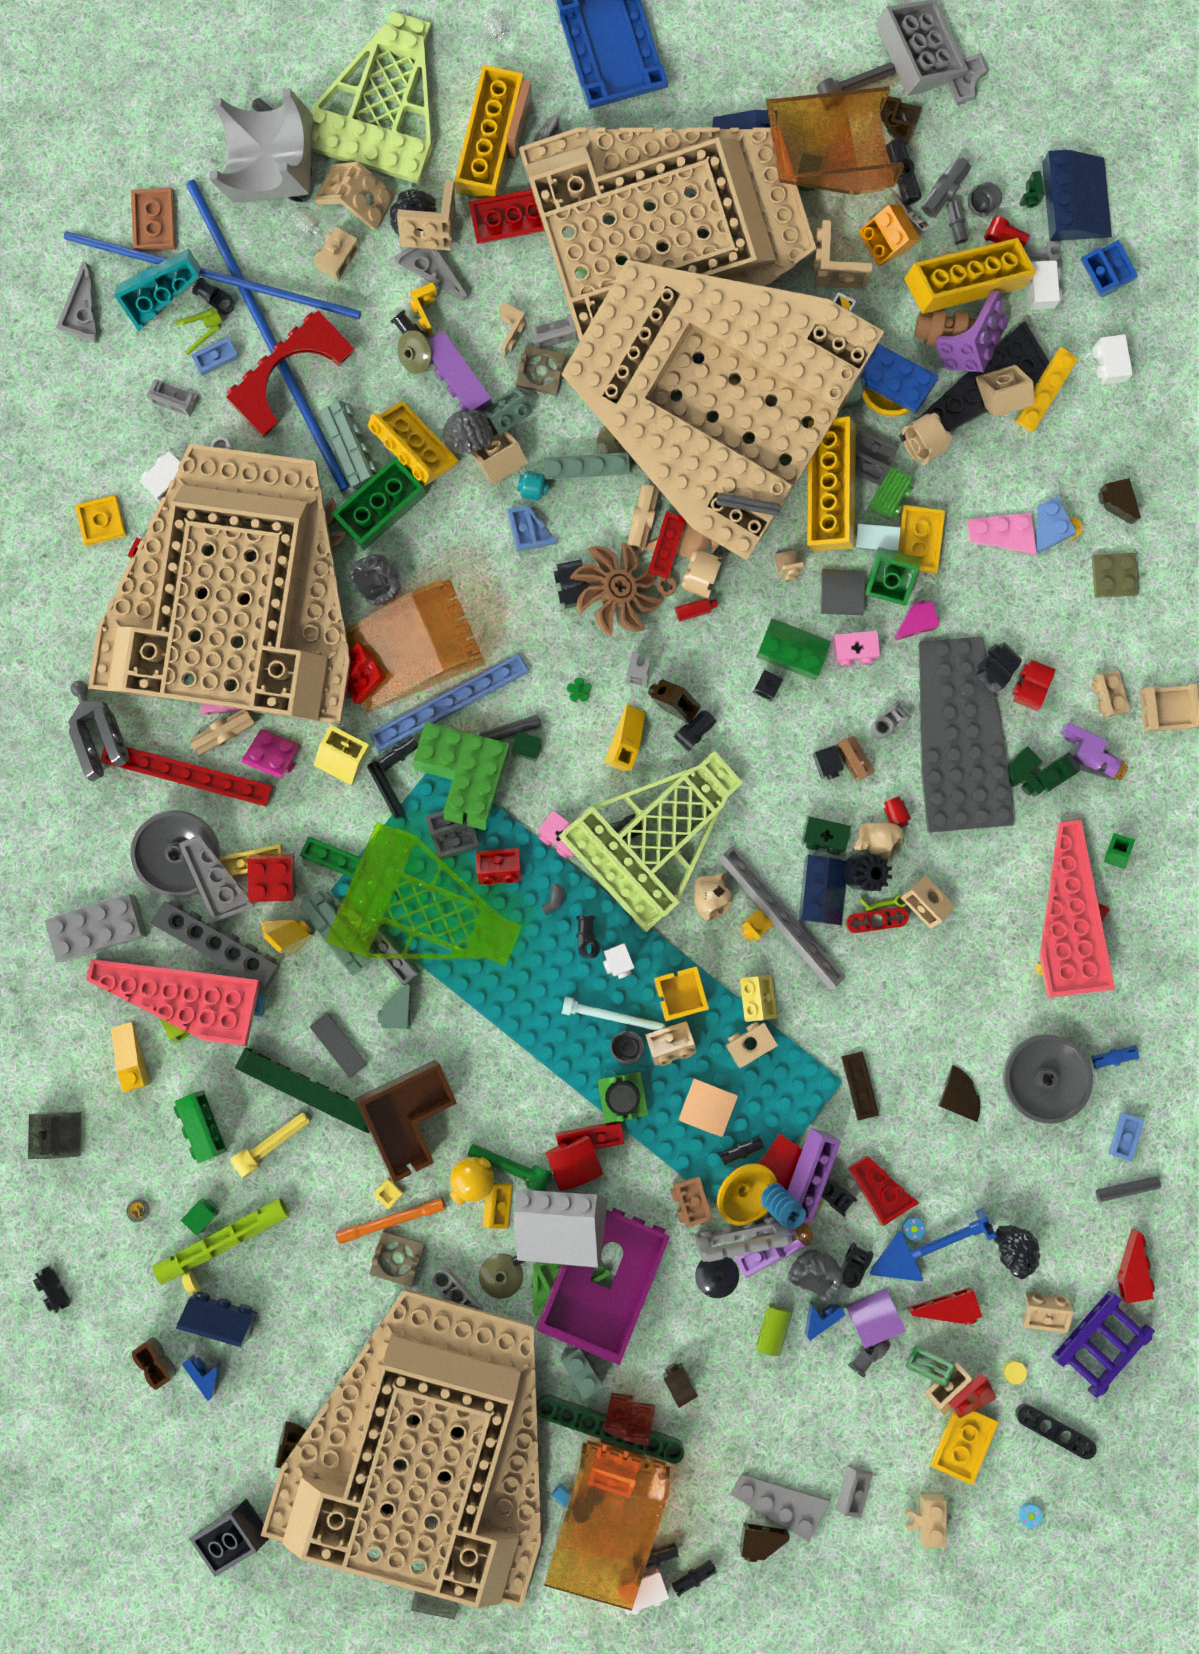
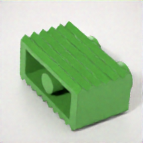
[868,467,913,520]

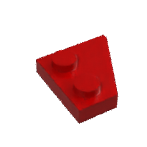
[949,1373,997,1419]

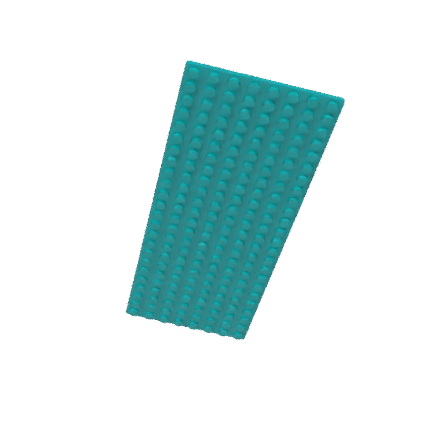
[331,773,842,1204]

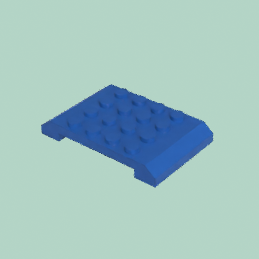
[555,0,668,109]

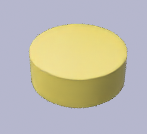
[182,1271,200,1295]
[1003,1360,1027,1384]

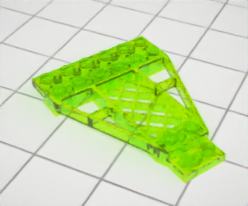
[325,822,522,967]

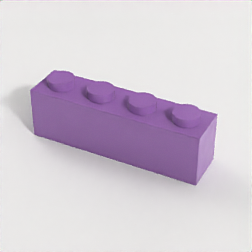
[429,331,492,411]
[787,1128,841,1224]

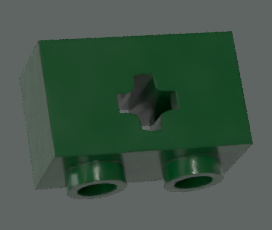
[801,817,851,855]

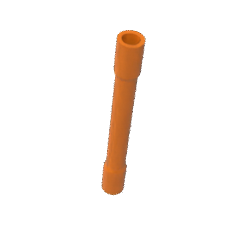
[336,1197,445,1244]

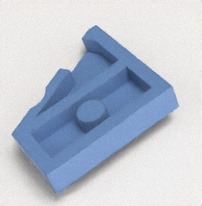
[1036,496,1076,553]
[507,505,557,552]

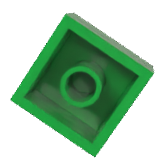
[865,547,920,606]

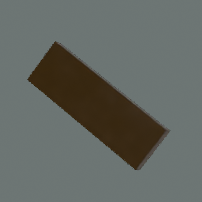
[841,1051,879,1121]

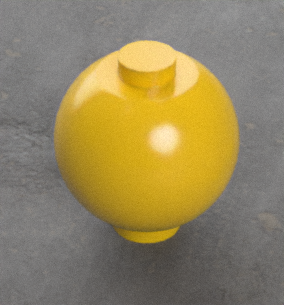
[450,1157,494,1205]

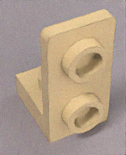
[499,302,527,356]
[774,550,805,582]

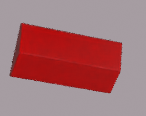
[469,189,545,244]

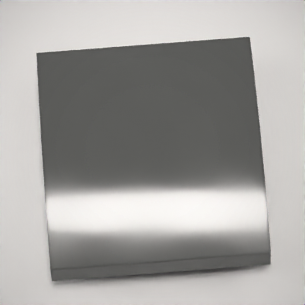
[855,430,899,486]
[820,569,865,616]
[425,811,480,861]

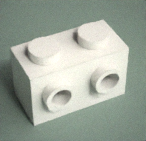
[603,943,634,979]

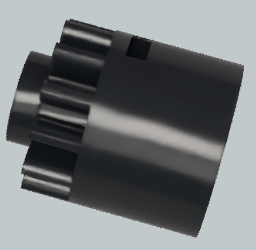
[843,853,892,891]

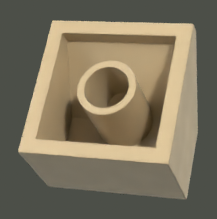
[976,365,1034,417]
[470,431,528,485]

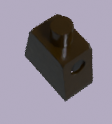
[648,679,701,724]

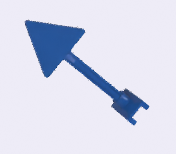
[870,1208,997,1281]

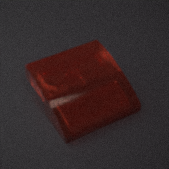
[604,1393,655,1446]

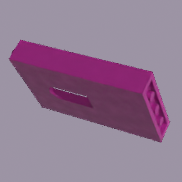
[535,1207,670,1365]

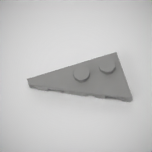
[394,248,467,301]
[56,261,97,343]

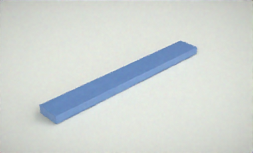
[369,653,529,753]

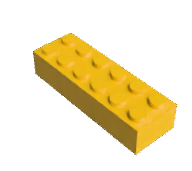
[454,65,524,199]
[904,238,1037,314]
[807,416,856,552]

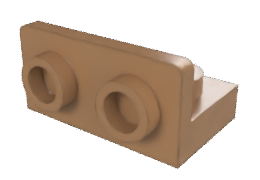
[835,736,875,783]
[670,1176,712,1228]

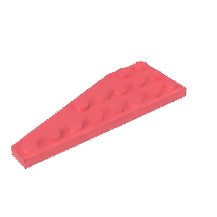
[1039,820,1115,998]
[86,959,260,1047]

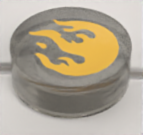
[126,1199,150,1222]

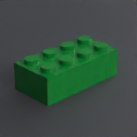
[332,457,426,551]

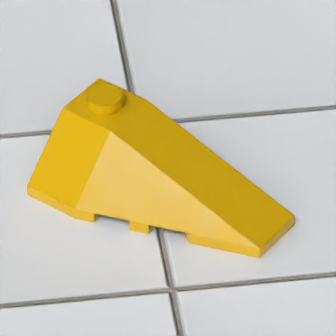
[261,920,313,954]

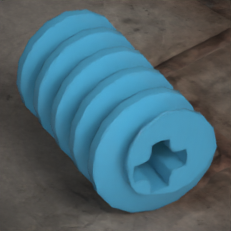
[761,1183,806,1229]

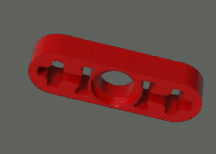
[845,907,909,933]

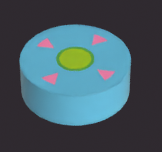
[1018,1503,1043,1528]

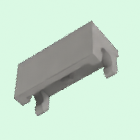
[530,314,577,349]
[146,379,198,417]
[626,651,650,687]

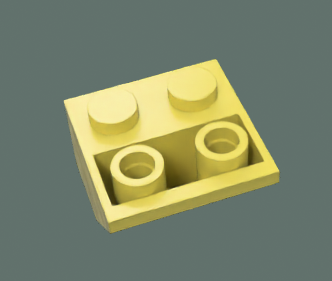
[313,725,372,786]

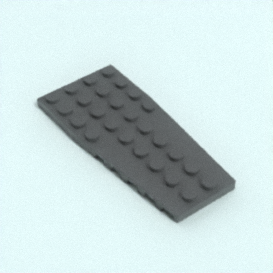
[918,637,1014,833]

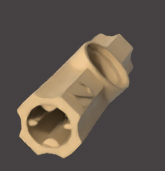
[627,484,659,551]
[190,709,256,756]

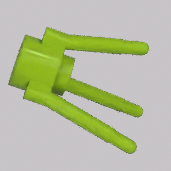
[175,307,222,355]

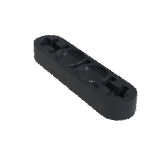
[1015,1404,1097,1460]

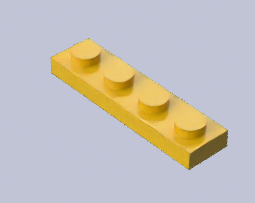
[1014,347,1078,432]

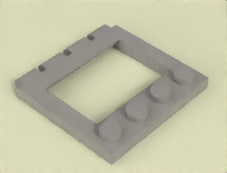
[695,1216,793,1262]

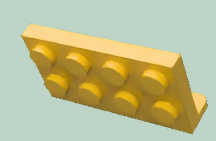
[368,401,459,486]

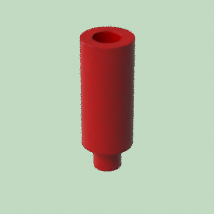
[675,598,718,622]

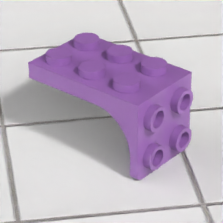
[936,291,1008,372]

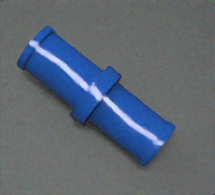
[1091,1045,1139,1069]

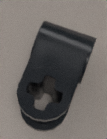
[821,1178,858,1217]
[841,1242,874,1288]

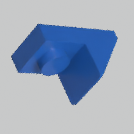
[805,1302,846,1341]
[182,1354,221,1401]

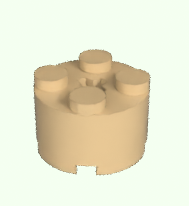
[902,413,952,465]
[681,550,723,599]

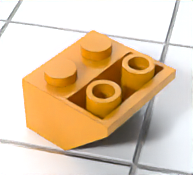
[858,204,921,266]

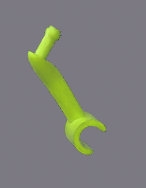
[860,894,907,911]

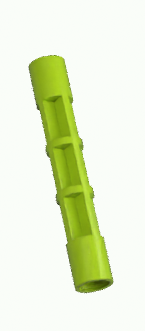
[152,1198,290,1285]

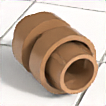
[914,308,976,347]

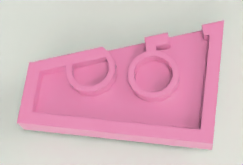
[967,513,1037,555]

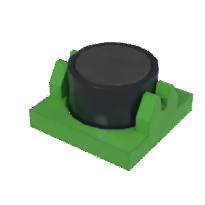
[597,1071,648,1123]

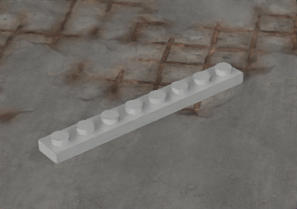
[718,846,846,991]

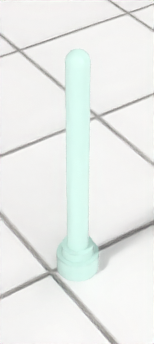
[561,997,666,1031]

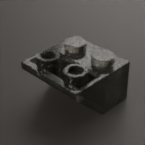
[28,1112,82,1159]

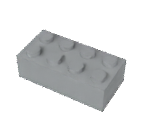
[44,894,147,962]

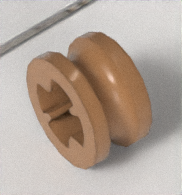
[657,576,676,597]

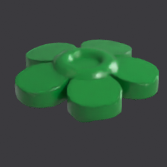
[567,678,591,702]

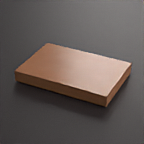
[507,80,532,159]
[131,188,176,252]

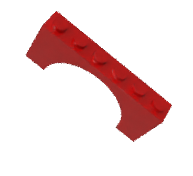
[226,310,354,438]

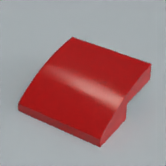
[347,642,386,705]
[758,1133,802,1190]
[545,1135,604,1191]

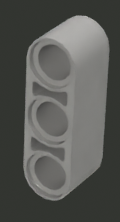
[432,1267,483,1310]

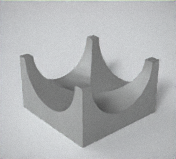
[209,88,313,203]

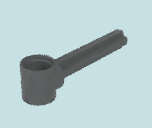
[816,63,895,108]

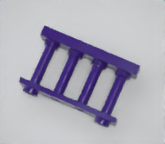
[1051,1291,1155,1398]

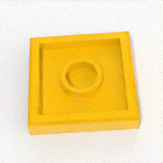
[75,495,127,546]

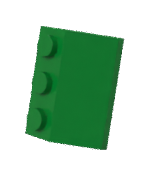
[756,618,831,680]
[174,1090,227,1163]

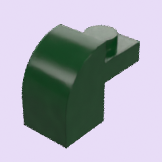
[1008,746,1045,797]
[1035,752,1082,792]

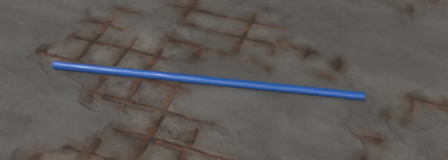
[64,231,361,319]

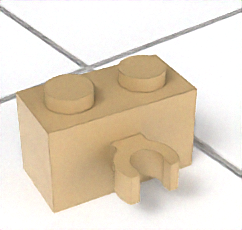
[314,227,360,282]
[925,1362,973,1415]
[905,1493,947,1548]

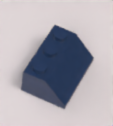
[798,855,846,926]
[176,1292,257,1347]

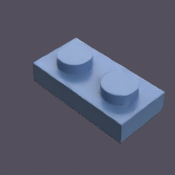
[191,337,239,376]
[1108,1112,1144,1162]

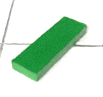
[299,836,367,881]

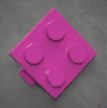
[242,729,300,779]

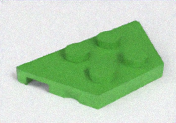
[533,1262,611,1316]

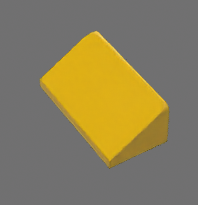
[482,1182,513,1229]

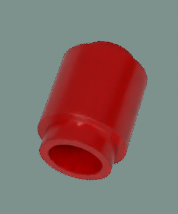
[883,796,911,828]

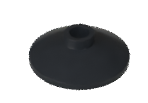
[695,1257,739,1298]

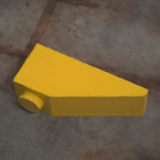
[111,1022,150,1092]

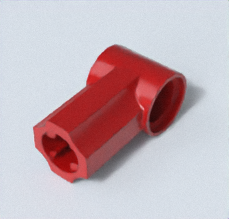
[984,216,1030,248]

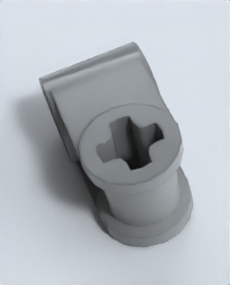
[870,701,912,739]

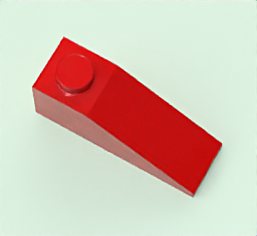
[907,1287,982,1325]

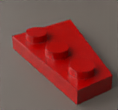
[848,1156,919,1226]

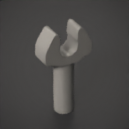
[1025,241,1062,261]

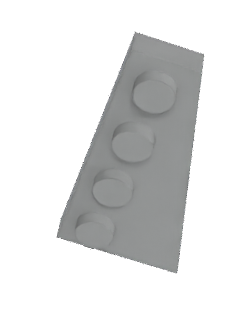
[731,1473,831,1542]

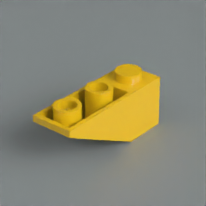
[604,704,646,771]

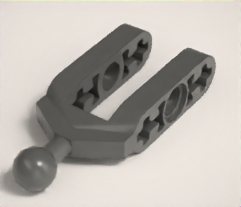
[68,680,130,782]

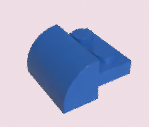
[1080,240,1138,297]

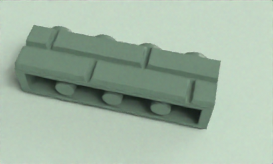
[319,400,379,490]
[544,452,630,480]
[299,891,375,976]

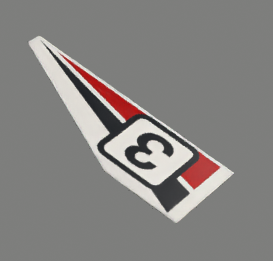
[890,189,931,231]

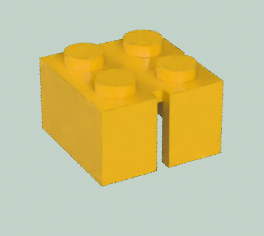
[653,966,709,1021]

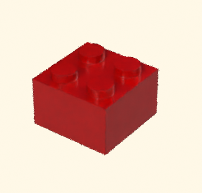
[247,854,296,902]

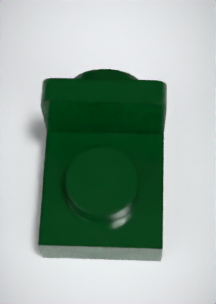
[1019,171,1045,208]

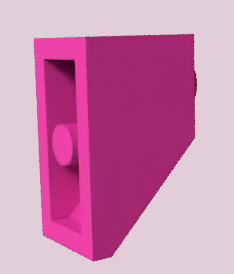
[894,600,940,641]

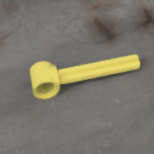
[230,1112,310,1178]

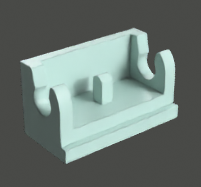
[855,524,900,551]

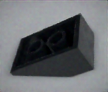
[189,1498,270,1577]

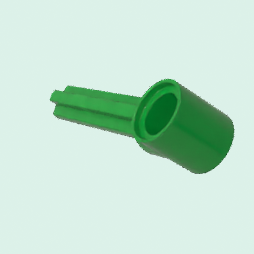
[468,1144,552,1191]

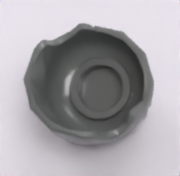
[967,182,1002,217]
[610,1031,645,1064]

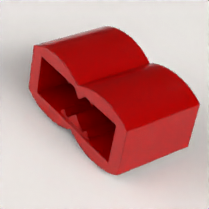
[1012,660,1056,711]

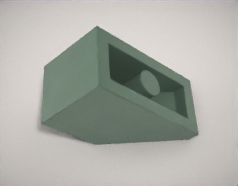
[378,985,412,1029]

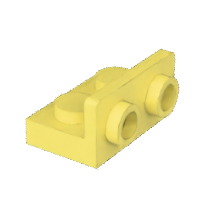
[740,975,777,1022]

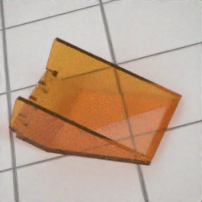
[766,86,904,195]
[346,578,485,713]
[544,1440,670,1611]

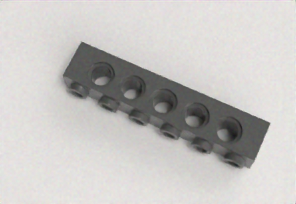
[151,900,280,988]

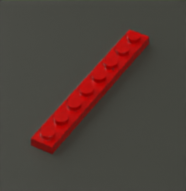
[100,746,273,807]

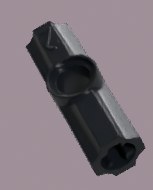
[885,139,922,205]

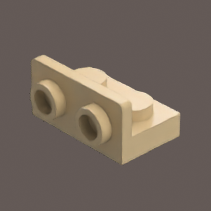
[1091,670,1130,718]
[645,1021,696,1066]
[1022,1292,1074,1333]

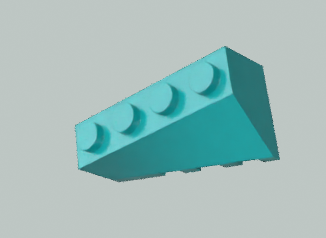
[114,248,200,331]

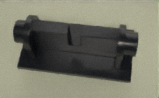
[32,1266,70,1313]

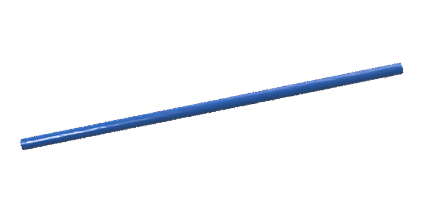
[186,180,350,492]

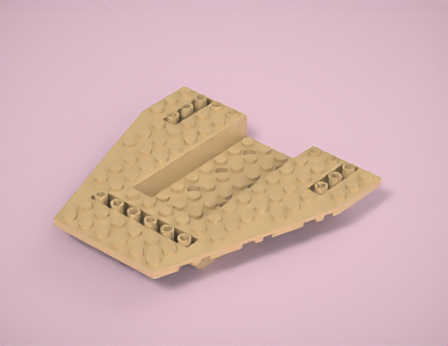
[519,127,816,342]
[561,260,884,561]
[88,444,351,725]
[261,1288,541,1608]

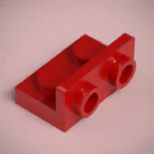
[476,848,522,885]

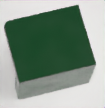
[511,732,543,762]

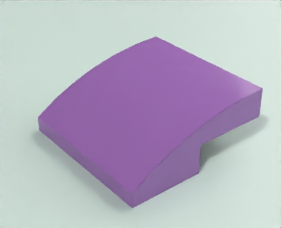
[846,1289,906,1349]

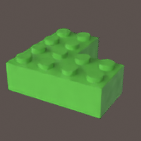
[414,722,509,831]

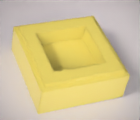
[373,1178,404,1210]

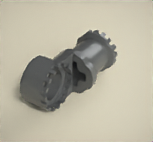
[848,1340,891,1378]

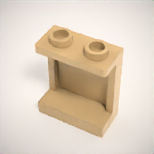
[1139,683,1199,733]

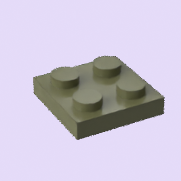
[1092,553,1139,598]

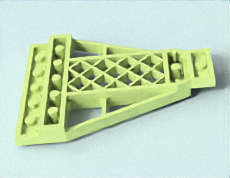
[311,11,432,184]
[558,751,743,932]

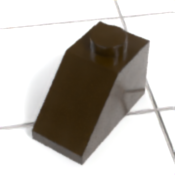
[1098,478,1141,524]
[663,1363,698,1408]
[740,1523,790,1562]

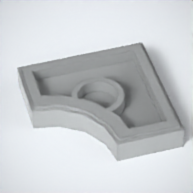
[947,53,988,105]

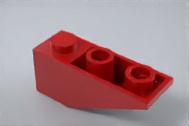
[1117,1229,1155,1303]

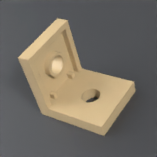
[314,162,395,230]
[397,180,456,251]
[812,220,872,289]

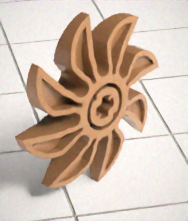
[570,542,663,636]

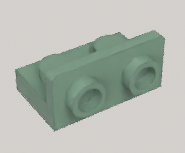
[481,388,533,435]

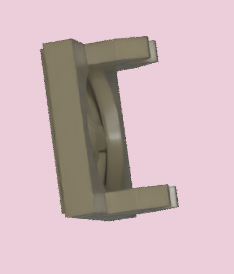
[516,345,566,396]
[369,1230,425,1287]

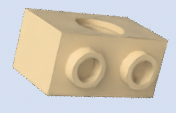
[901,875,956,929]
[725,1021,778,1068]

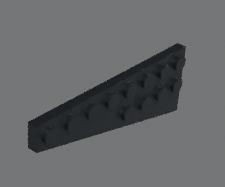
[899,321,1050,444]

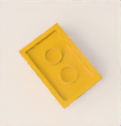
[896,505,945,574]
[930,1410,999,1485]

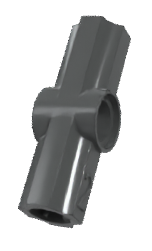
[921,157,971,218]

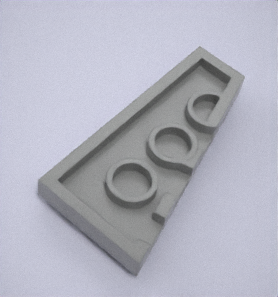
[179,835,254,923]

